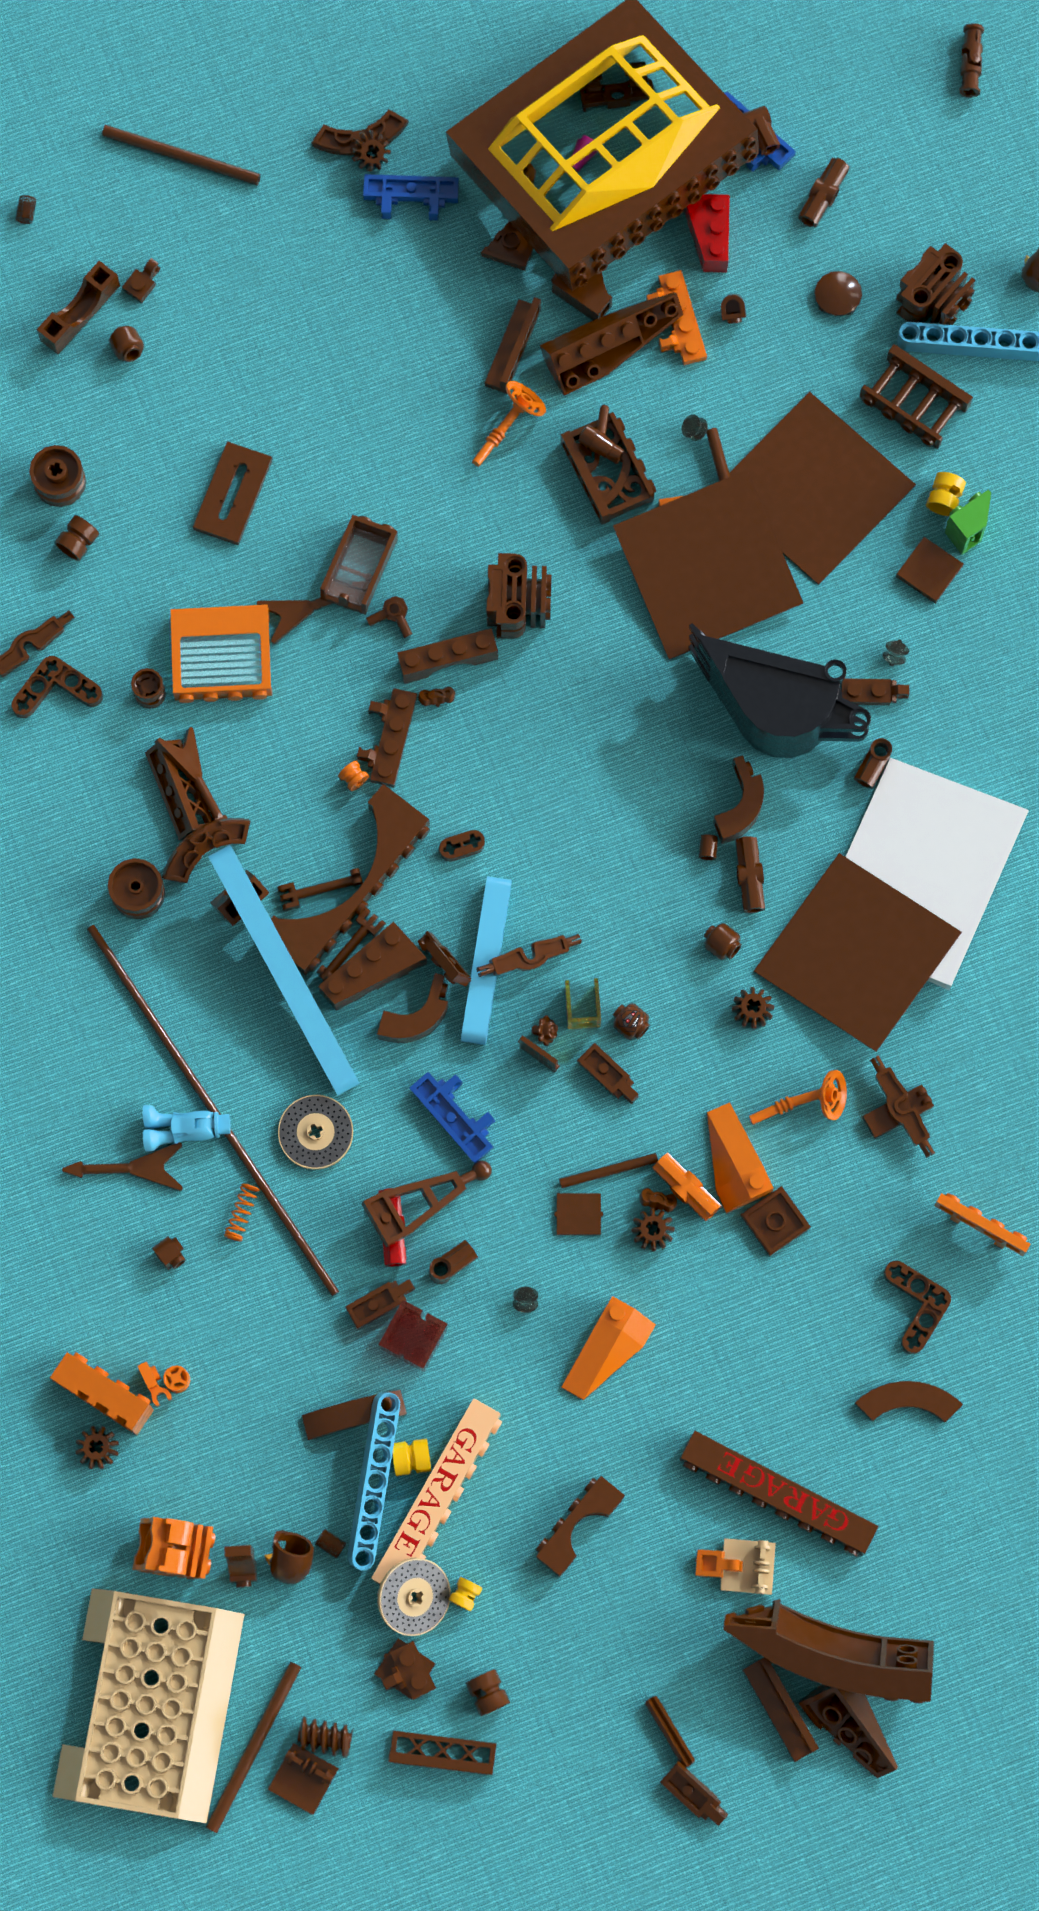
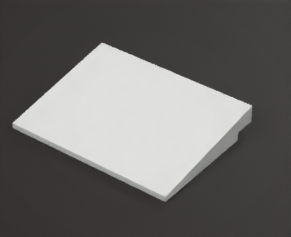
[846,758,1029,990]

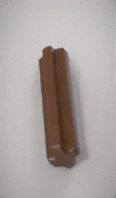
[645,1696,695,1768]

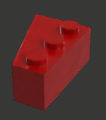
[683,194,730,273]

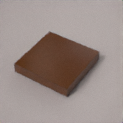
[896,537,964,604]
[740,1186,811,1257]

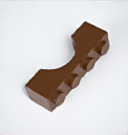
[36,261,120,354]
[397,628,498,684]
[536,1476,625,1577]

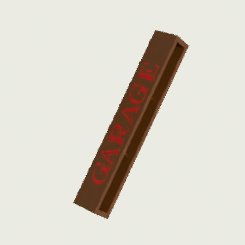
[680,1431,879,1557]

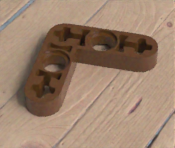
[12,656,103,718]
[884,1261,951,1354]

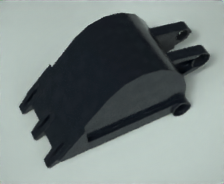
[688,623,871,758]

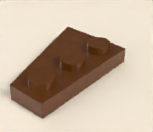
[481,222,534,271]

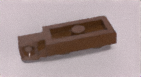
[841,678,910,705]
[418,931,472,987]
[577,1043,639,1104]
[345,1279,415,1329]
[660,1761,728,1826]

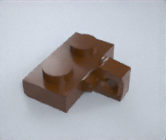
[381,1641,436,1700]

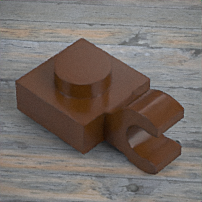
[122,258,161,303]

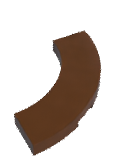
[311,109,409,155]
[162,818,251,883]
[854,1381,963,1423]

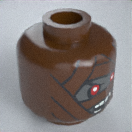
[613,1003,650,1040]

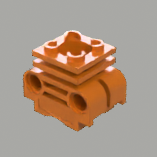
[132,1517,215,1580]

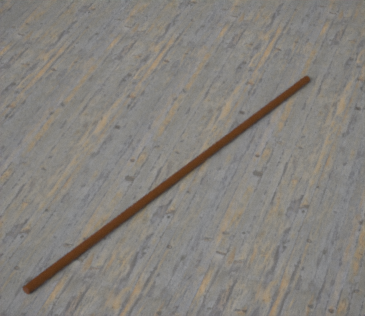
[87,925,339,1296]

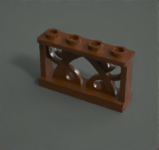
[561,412,656,525]

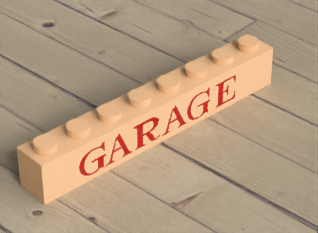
[371,1398,502,1584]

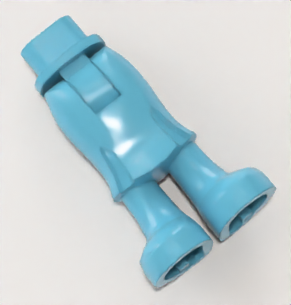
[142,1105,231,1152]

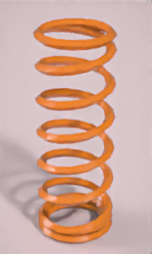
[224,1183,260,1242]

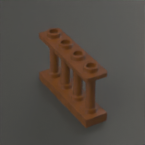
[859,344,973,449]

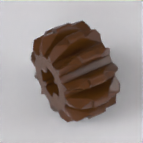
[350,130,391,172]
[732,987,774,1030]
[631,1208,675,1252]
[75,1426,119,1470]

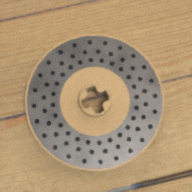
[278,1095,353,1170]
[378,1558,451,1636]

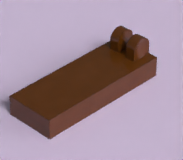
[862,1084,934,1139]

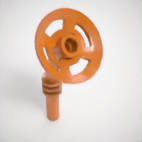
[472,381,546,467]
[749,1070,847,1125]

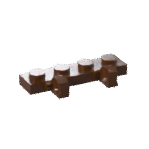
[357,688,417,788]

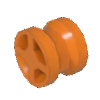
[338,761,369,791]
[163,1365,190,1393]

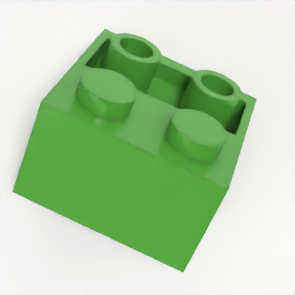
[944,489,991,555]

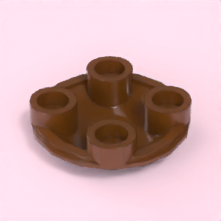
[815,271,862,316]

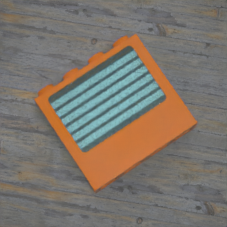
[170,605,273,703]

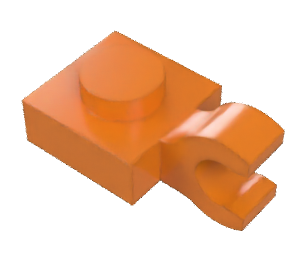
[137,1361,172,1407]
[696,1549,743,1578]

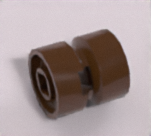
[54,515,99,561]
[131,668,166,709]
[465,1669,510,1717]

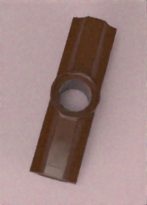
[798,157,850,227]
[735,836,765,913]

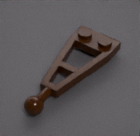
[362,1160,492,1247]

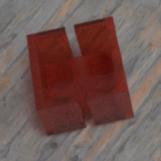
[378,1300,448,1372]

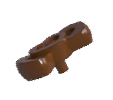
[418,686,456,707]
[639,1188,677,1212]

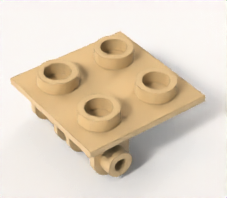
[720,1538,776,1595]

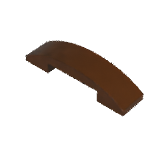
[302,1390,407,1440]

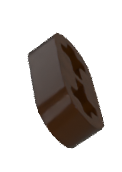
[439,830,485,862]

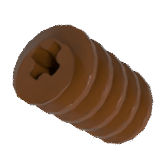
[297,1716,354,1758]

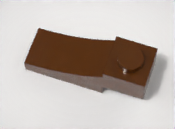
[224,1545,257,1588]

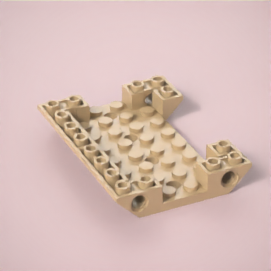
[53,1588,245,1823]

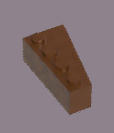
[318,921,427,1011]

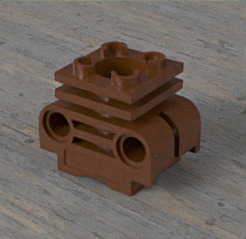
[896,243,976,325]
[487,553,552,639]

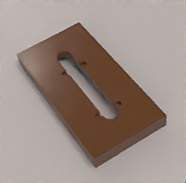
[193,441,273,546]

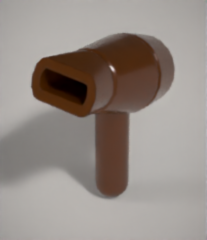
[579,405,624,464]

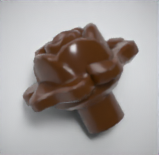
[532,1015,558,1046]

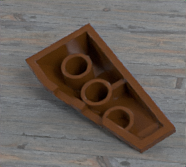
[799,1684,898,1778]

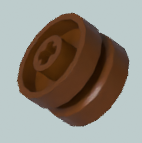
[29,445,86,507]
[108,858,165,919]

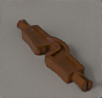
[0,610,75,678]
[476,934,582,977]
[870,1055,935,1158]

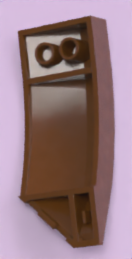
[723,1599,934,1703]

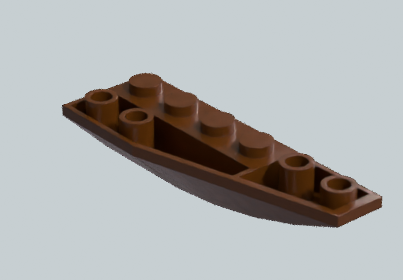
[540,292,684,396]

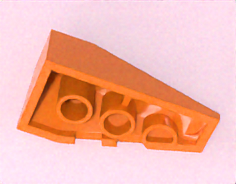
[707,1102,774,1214]
[561,1296,656,1400]

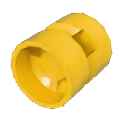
[926,472,966,516]
[392,1438,431,1476]

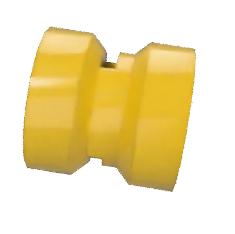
[449,1577,483,1612]

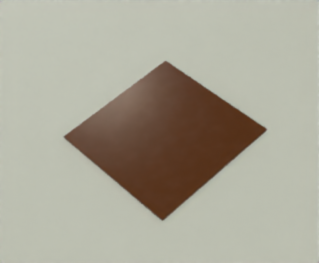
[729,392,916,585]
[613,470,804,660]
[754,853,962,1052]

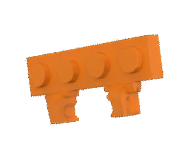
[646,270,707,365]
[934,1193,1031,1256]

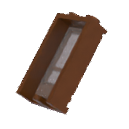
[320,515,398,615]

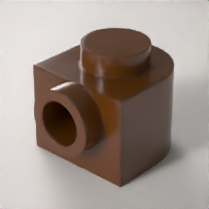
[721,293,746,324]
[152,1236,186,1270]

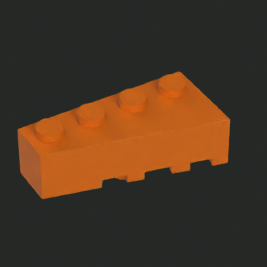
[50,1352,154,1435]

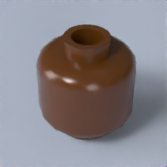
[109,326,144,362]
[704,923,742,960]

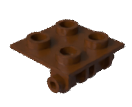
[268,1743,339,1815]

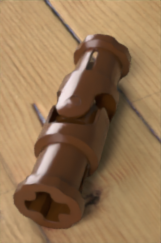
[959,23,984,98]

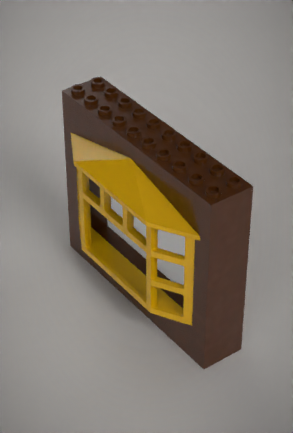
[446,0,759,291]

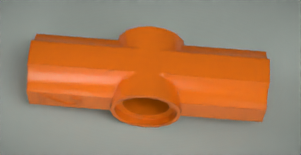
[652,1153,721,1222]

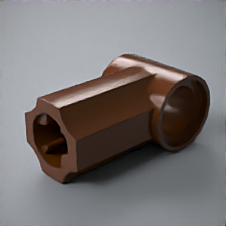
[743,105,780,155]
[854,738,892,789]
[429,1240,478,1284]

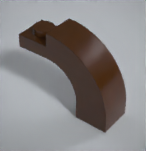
[713,755,764,845]
[377,973,448,1043]

